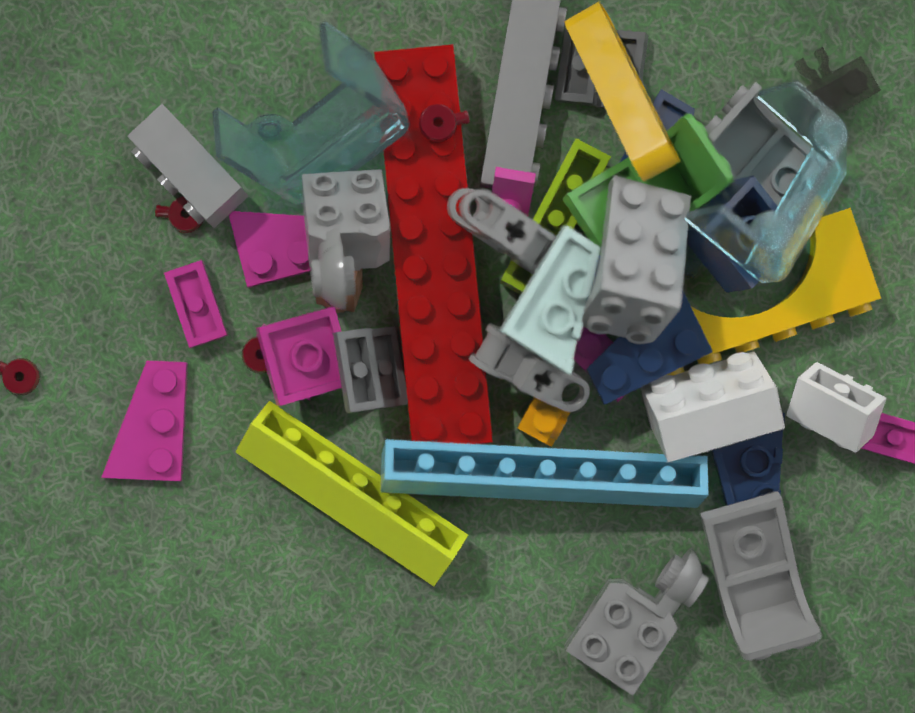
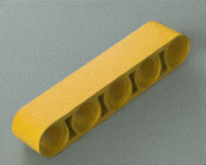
[564,1,680,182]

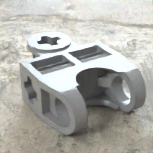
[447,188,556,274]
[469,323,590,412]

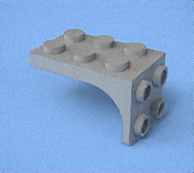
[705,82,843,229]
[581,176,691,344]
[700,491,821,660]

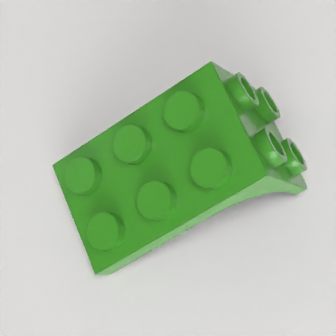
[562,113,734,255]

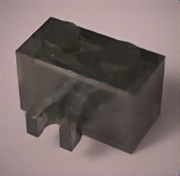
[785,47,881,136]

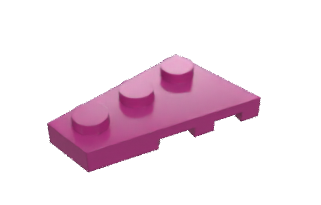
[229,211,311,288]
[101,360,188,481]

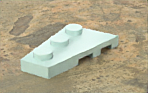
[499,225,600,375]

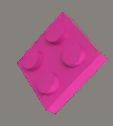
[255,306,342,406]

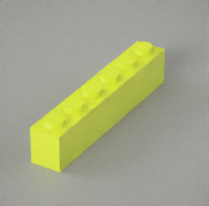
[235,400,468,586]

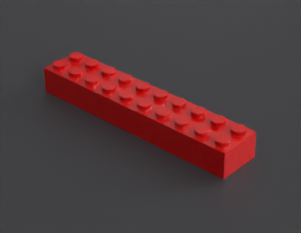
[374,44,493,444]

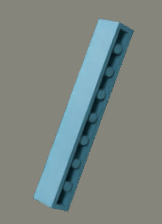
[381,440,708,508]

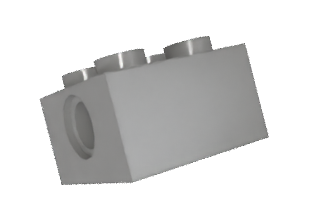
[302,169,390,310]
[564,548,709,695]

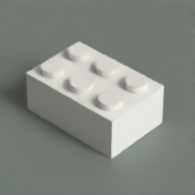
[641,351,785,462]

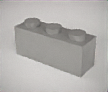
[127,104,249,228]

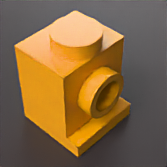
[517,397,570,447]

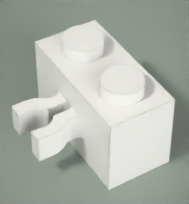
[786,362,887,453]

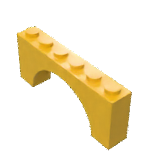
[667,208,881,376]

